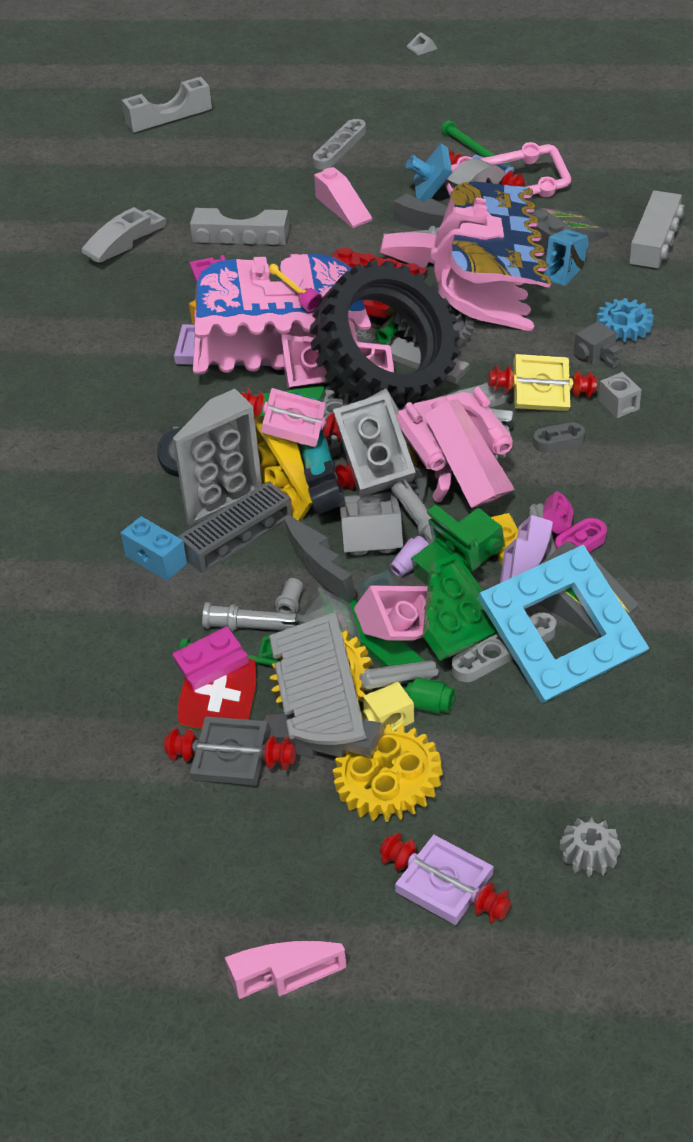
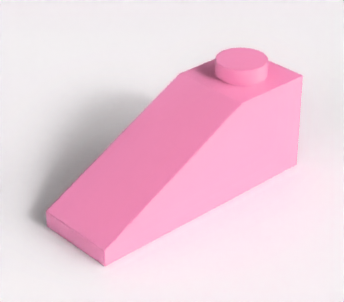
[314,167,372,228]

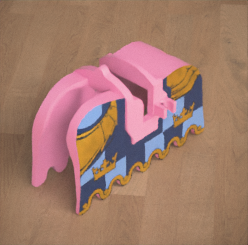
[430,181,552,331]

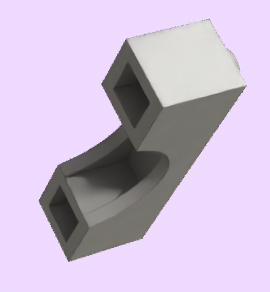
[122,77,212,133]
[190,208,289,245]

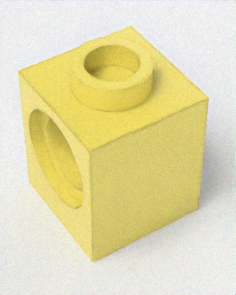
[361,682,414,732]

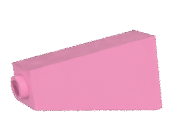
[424,397,515,508]

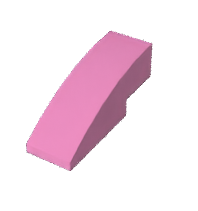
[380,232,452,269]
[225,941,346,999]

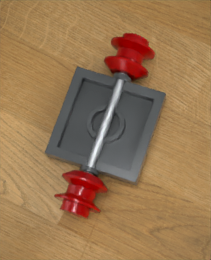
[164,717,296,786]

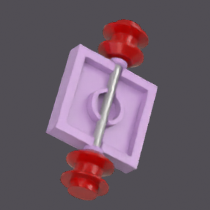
[379,832,511,925]

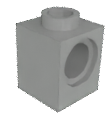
[599,372,642,418]

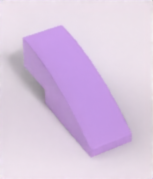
[500,515,553,583]

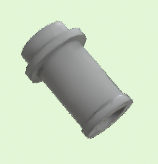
[275,578,304,614]

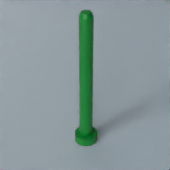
[441,120,511,166]

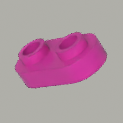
[543,491,574,535]
[555,518,607,552]

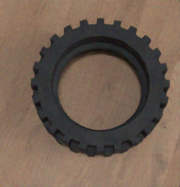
[310,260,460,408]

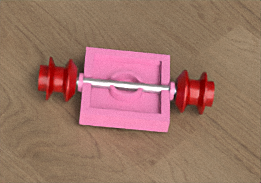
[241,388,341,447]

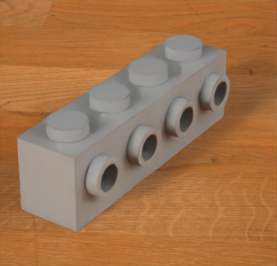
[630,190,685,268]

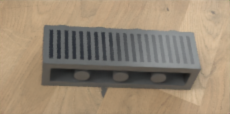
[178,481,293,574]

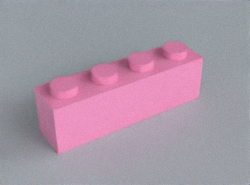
[281,334,394,390]

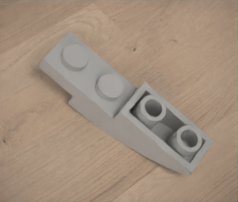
[82,207,166,263]

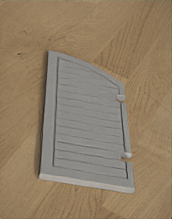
[269,612,367,745]

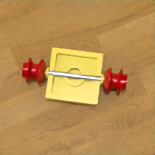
[488,354,597,411]

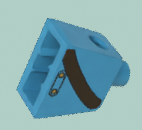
[544,229,589,286]

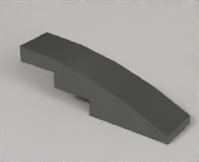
[284,515,356,603]
[263,713,383,758]

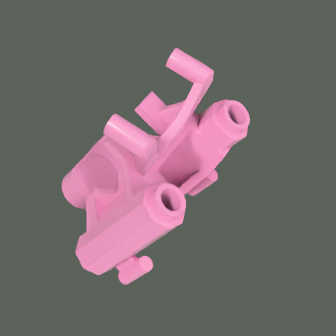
[396,387,513,502]

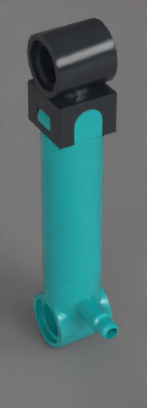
[294,392,345,515]

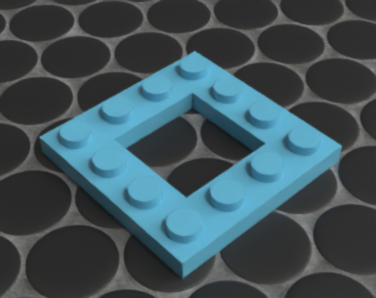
[477,545,649,704]

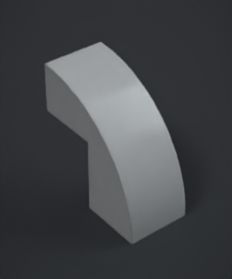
[447,158,505,189]

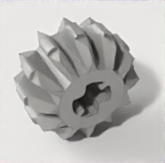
[560,816,621,879]

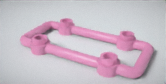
[444,142,571,197]

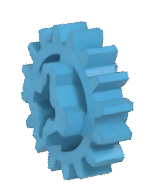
[597,298,654,342]

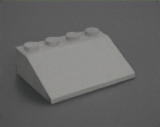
[173,389,262,526]

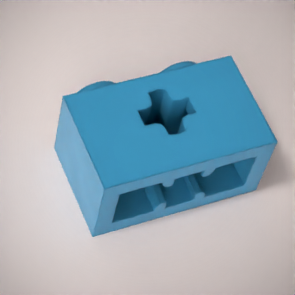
[120,516,187,581]

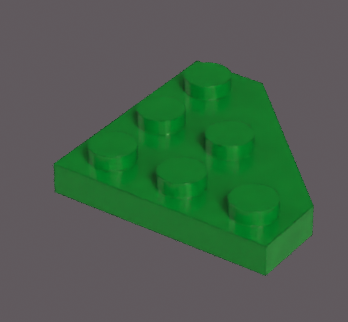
[423,553,498,661]

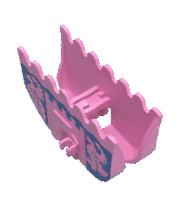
[193,254,371,374]

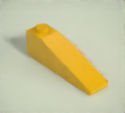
[254,416,313,521]

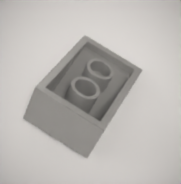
[333,392,416,497]
[340,492,403,555]

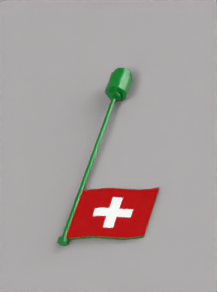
[178,638,455,731]

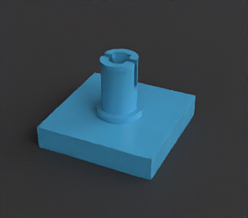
[406,143,452,202]

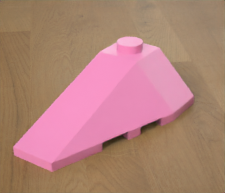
[354,586,428,640]

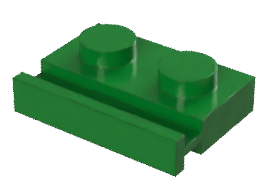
[427,504,481,571]

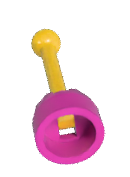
[269,264,322,312]

